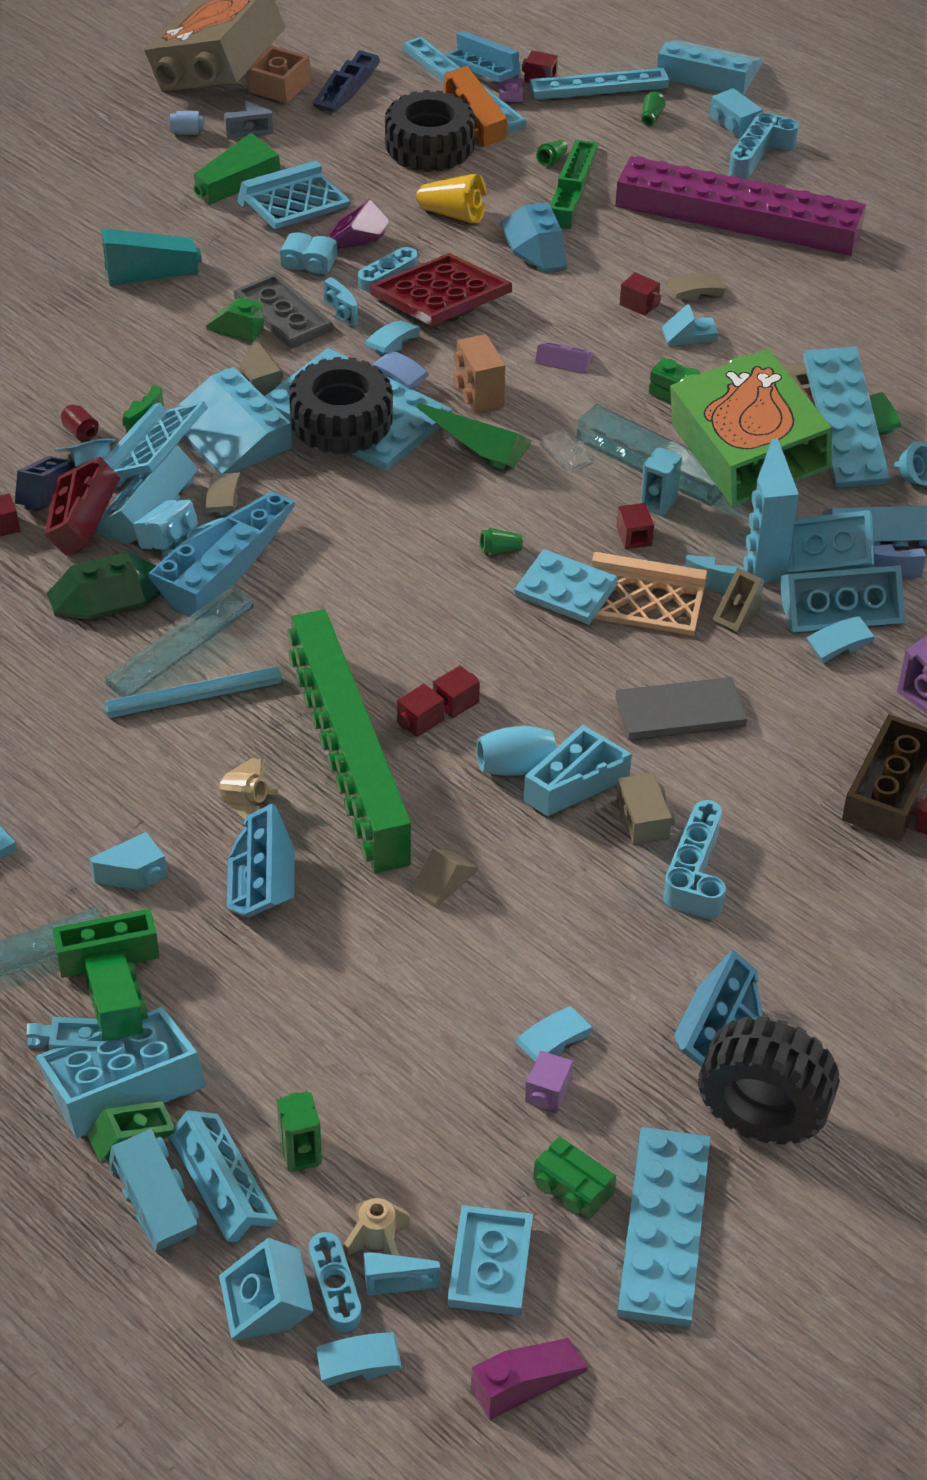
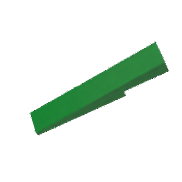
[550,140,599,229]

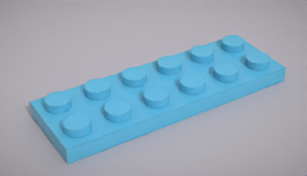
[803,346,890,488]
[617,1127,710,1328]

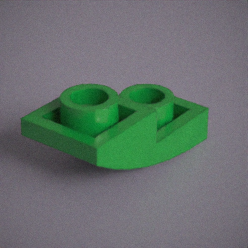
[122,386,164,434]
[869,392,901,435]

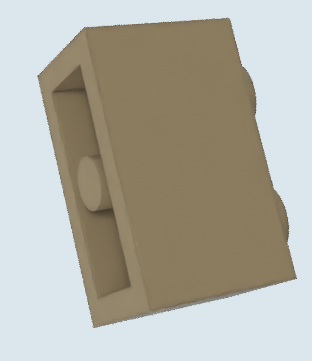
[616,772,675,845]

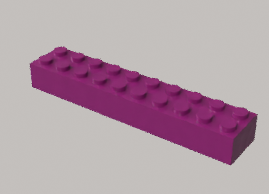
[615,156,866,256]

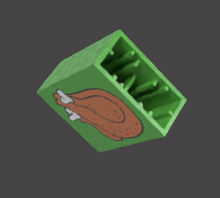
[670,349,832,507]

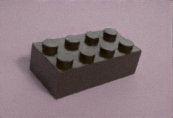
[842,714,927,841]

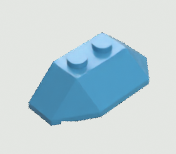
[500,202,567,273]
[227,803,295,918]
[674,950,762,1067]

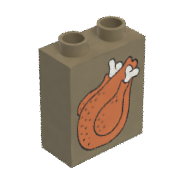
[144,0,286,92]

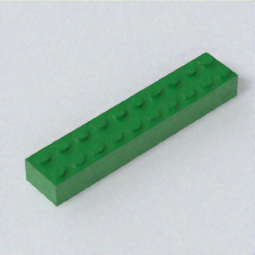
[287,609,411,874]

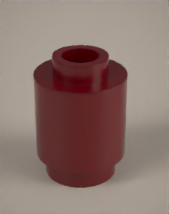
[61,404,99,442]

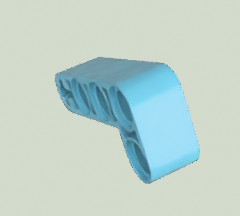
[729,112,799,179]
[663,800,726,919]

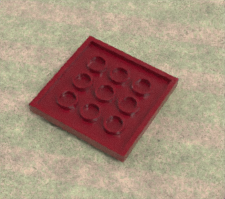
[370,253,512,326]

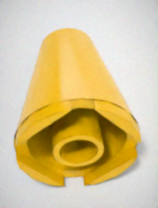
[416,174,487,224]

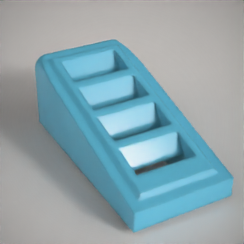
[364,1253,440,1296]

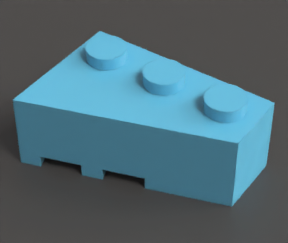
[524,725,632,816]

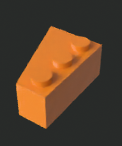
[444,66,508,147]

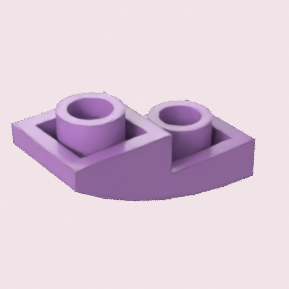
[499,73,523,102]

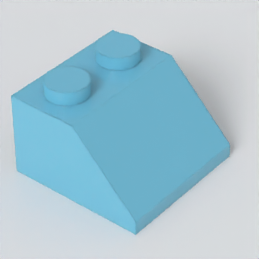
[219,1238,314,1341]

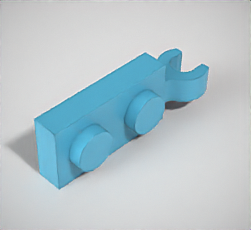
[26,1017,119,1050]

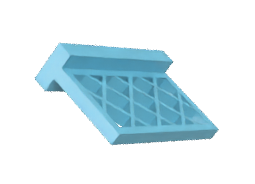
[237,160,351,229]
[103,401,208,488]

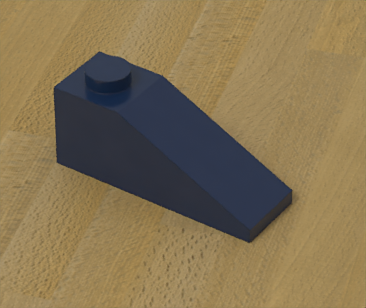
[15,456,74,511]

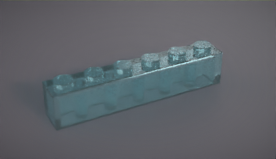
[576,404,723,507]

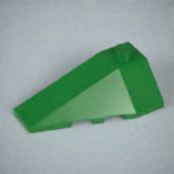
[416,403,532,470]

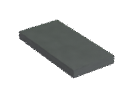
[234,273,333,349]
[615,677,747,740]

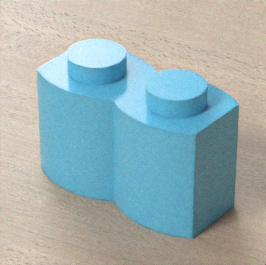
[280,232,338,274]

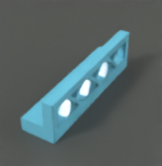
[169,1110,278,1242]

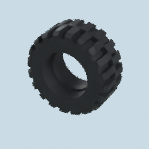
[385,90,475,172]
[289,357,393,454]
[698,1016,840,1145]

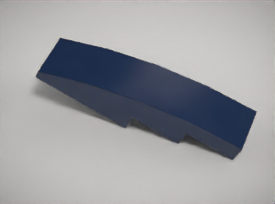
[313,50,380,112]

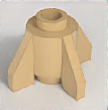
[219,758,278,820]
[344,1198,410,1256]

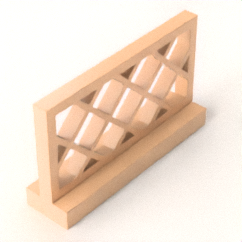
[592,552,707,636]

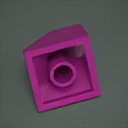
[327,199,389,249]

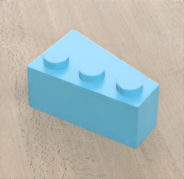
[108,1129,200,1252]

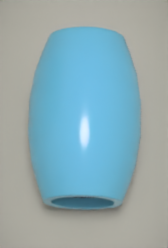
[477,726,556,776]

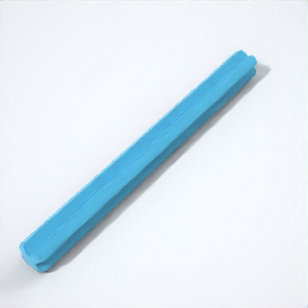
[105,666,281,718]

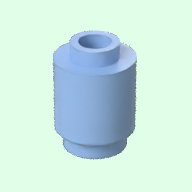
[170,111,204,135]

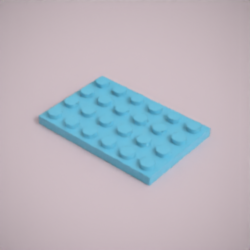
[264,348,452,472]

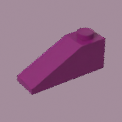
[471,1338,588,1420]

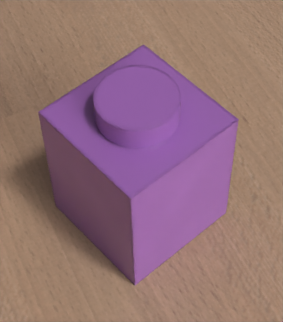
[525,1051,573,1112]

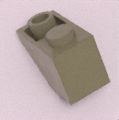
[240,341,283,396]

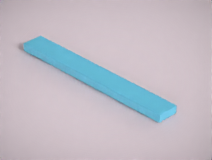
[403,37,526,134]

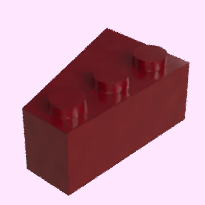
[44,456,121,556]

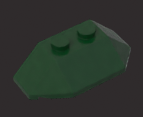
[47,552,160,620]

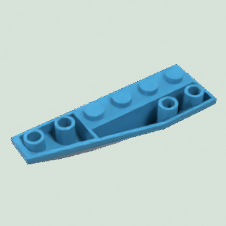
[149,491,295,620]

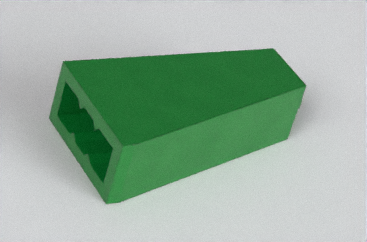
[194,133,280,205]

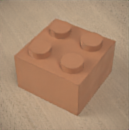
[246,45,312,103]
[453,334,506,414]

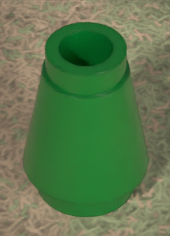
[641,92,666,126]
[536,139,568,167]
[479,527,523,556]

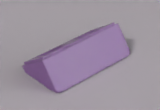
[535,341,594,373]

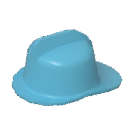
[54,439,115,468]
[894,441,927,486]

